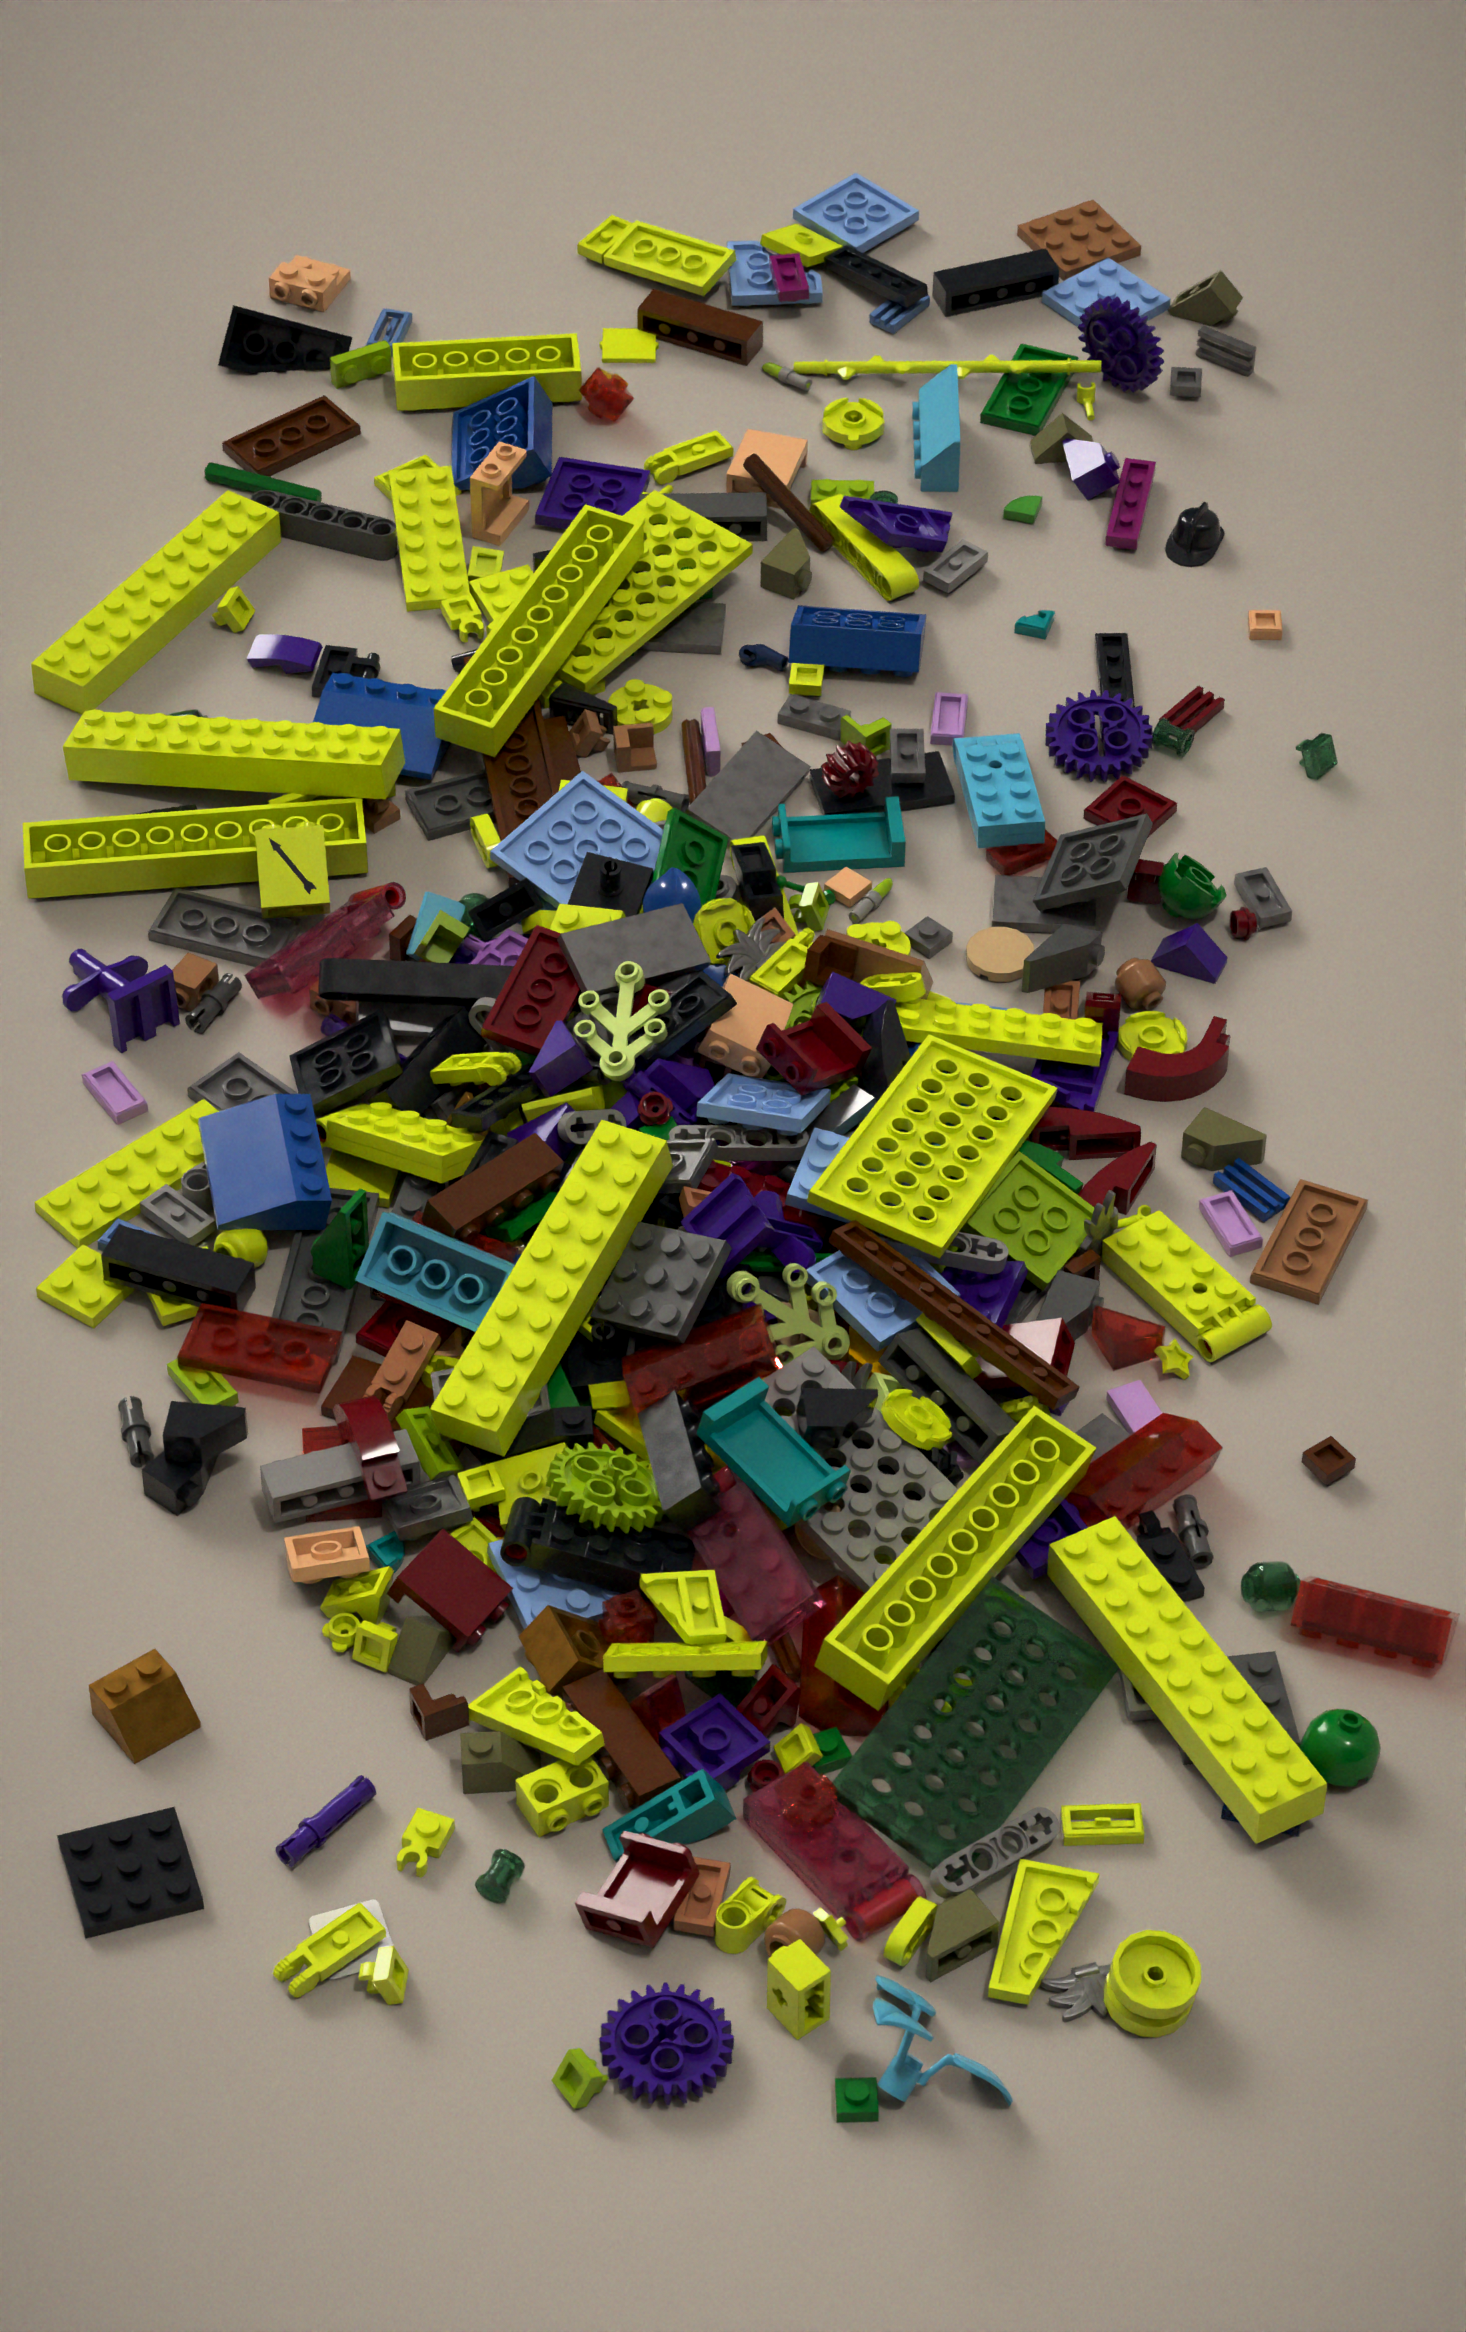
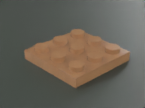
[1017,199,1141,281]

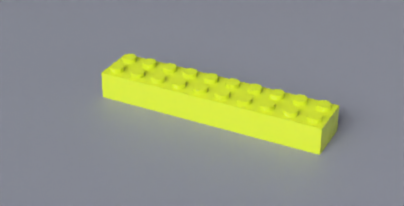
[31,490,281,715]
[433,504,644,757]
[63,709,405,799]
[23,798,368,899]
[430,1119,673,1456]
[814,1406,1096,1711]
[1047,1516,1327,1844]

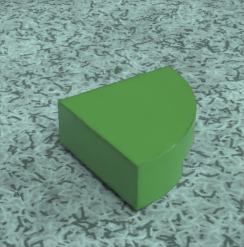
[1003,496,1042,524]

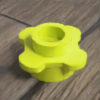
[322,1613,360,1652]

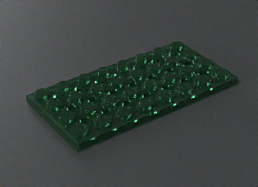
[826,1576,1119,1882]

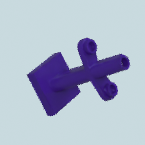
[62,949,180,1053]
[681,1173,823,1279]

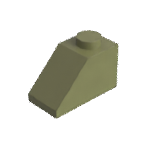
[1167,270,1243,326]
[760,527,812,600]
[1181,1107,1267,1171]
[460,1731,541,1794]
[926,1889,999,1982]

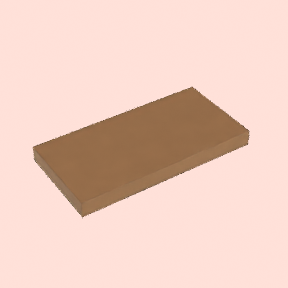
[1250,1179,1368,1305]

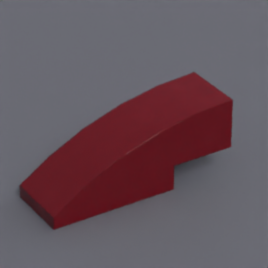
[1029,1107,1141,1160]
[1078,1142,1157,1215]

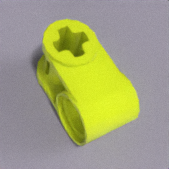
[715,1876,786,1954]

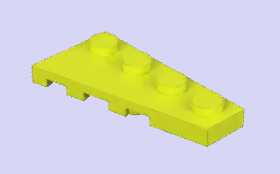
[468,1666,605,1766]
[988,1859,1099,2005]

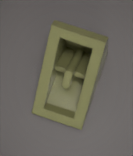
[1030,413,1093,464]
[388,1615,457,1686]

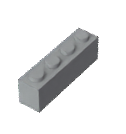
[260,1429,420,1523]

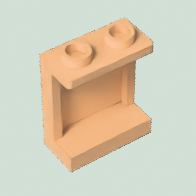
[726,429,808,509]
[470,442,529,546]
[698,973,793,1079]

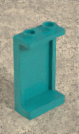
[772,796,906,873]
[697,1377,851,1527]

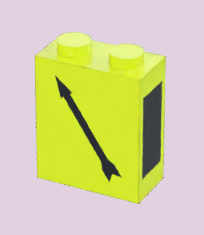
[255,822,330,919]

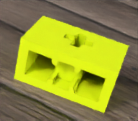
[767,1939,831,2040]

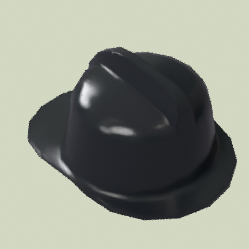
[1165,502,1224,567]

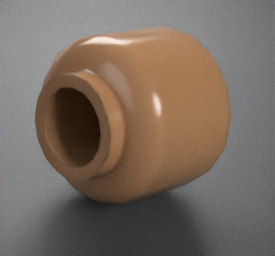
[1115,958,1166,1010]
[764,1908,825,1957]

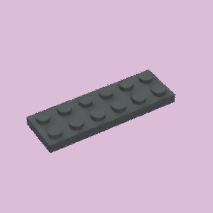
[264,1188,380,1362]

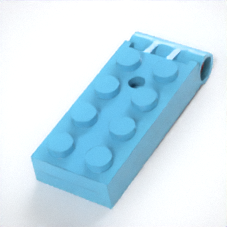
[953,733,1045,848]

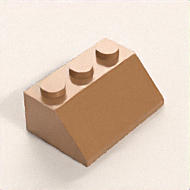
[825,929,933,1000]

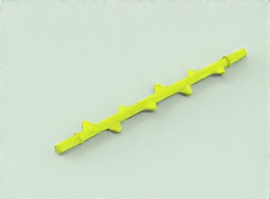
[794,355,1102,380]

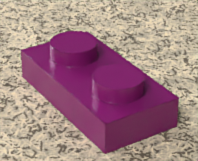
[769,253,809,302]

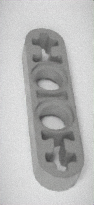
[668,1125,809,1161]
[867,1228,1008,1274]
[930,1807,1059,1899]

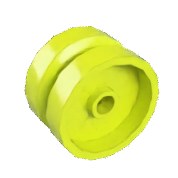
[1104,1930,1201,2038]

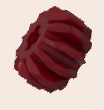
[821,740,879,799]

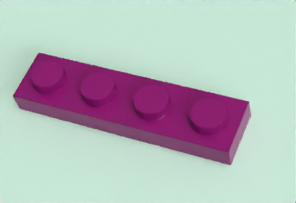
[1105,458,1156,550]

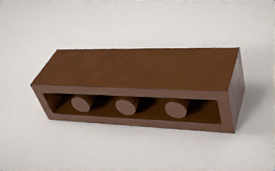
[637,289,763,366]
[421,1133,564,1244]
[562,1669,681,1811]

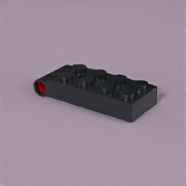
[500,1497,697,1601]

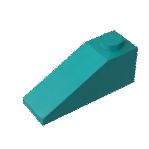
[602,1768,736,1862]

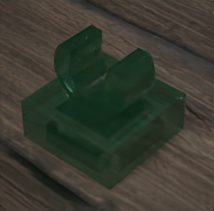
[1296,733,1338,780]

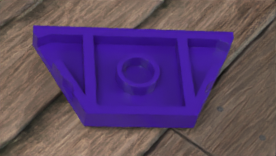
[840,496,953,553]
[1031,1031,1119,1112]

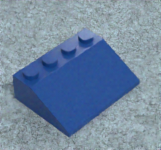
[451,376,552,490]
[788,605,927,677]
[313,673,451,780]
[198,1094,332,1230]

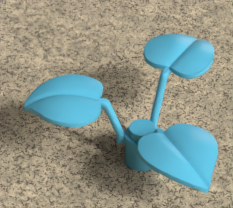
[873,1975,1013,2107]

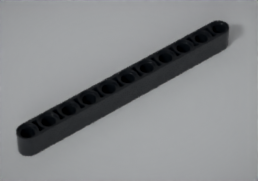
[318,958,695,1011]

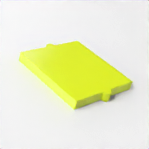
[599,328,659,363]

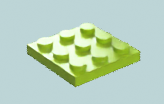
[962,1151,1094,1291]

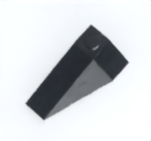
[218,305,353,373]

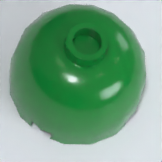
[1157,853,1227,919]
[1299,1709,1381,1787]

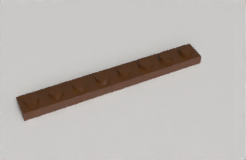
[829,1220,1080,1410]

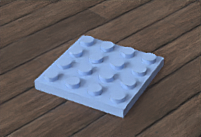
[490,771,664,909]

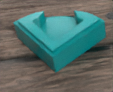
[1014,610,1055,640]
[366,1531,405,1573]

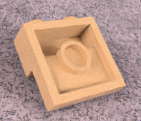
[269,255,351,312]
[284,1526,371,1584]

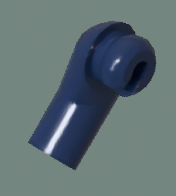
[739,644,789,671]

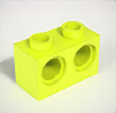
[515,1756,609,1837]

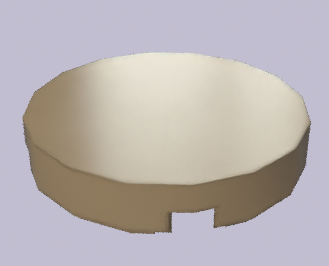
[966,927,1034,982]

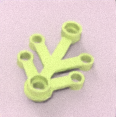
[574,961,671,1081]
[727,1263,850,1368]

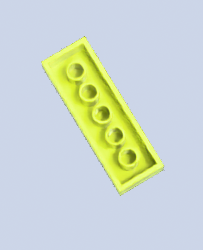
[392,333,582,411]

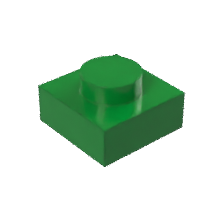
[810,1727,852,1777]
[835,2077,879,2123]

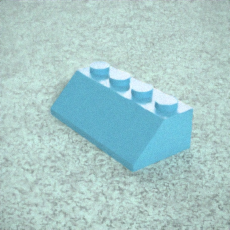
[912,364,961,492]
[355,1212,515,1332]

